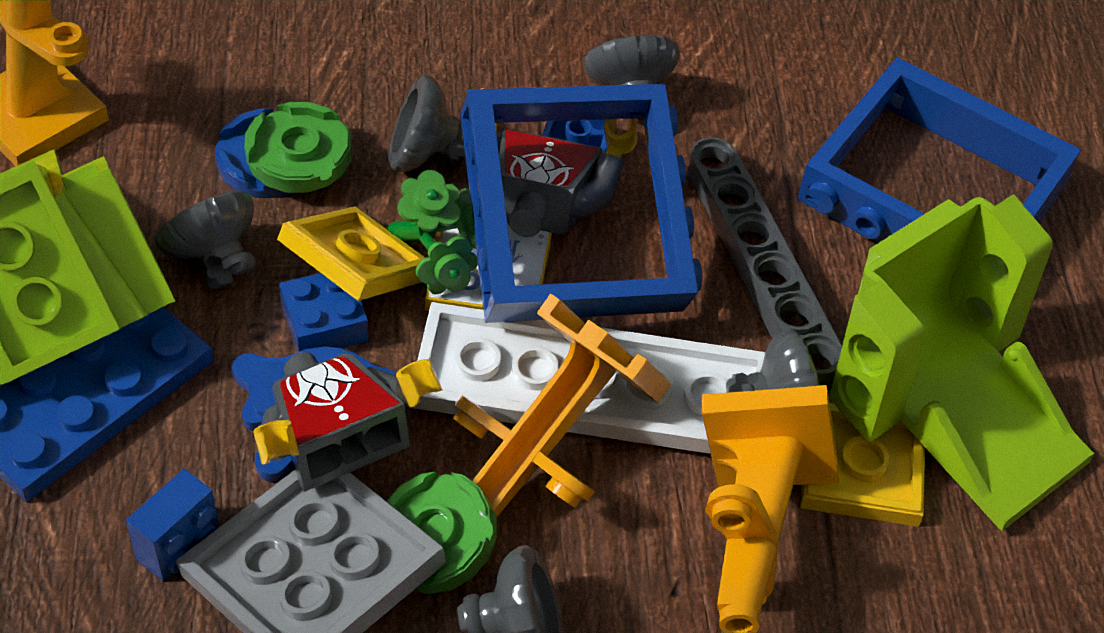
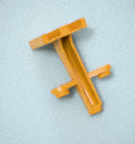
[0,0,109,166]
[453,293,672,518]
[702,385,839,633]

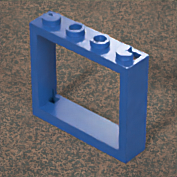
[797,57,1082,243]
[460,84,702,323]

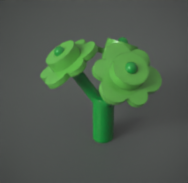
[388,170,478,295]

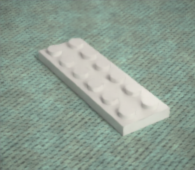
[410,302,765,454]

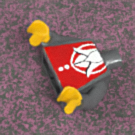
[481,88,637,237]
[253,352,443,492]

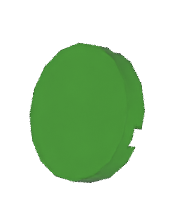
[244,102,352,193]
[386,472,497,594]

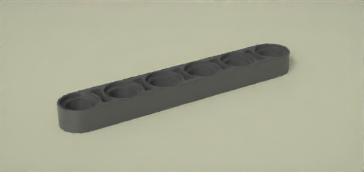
[687,137,842,389]

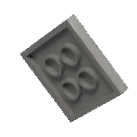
[176,470,447,633]

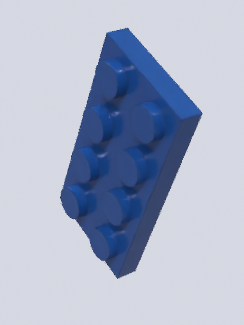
[0,307,214,503]

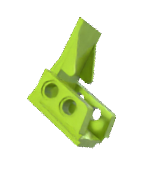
[0,149,175,385]
[829,194,1094,531]

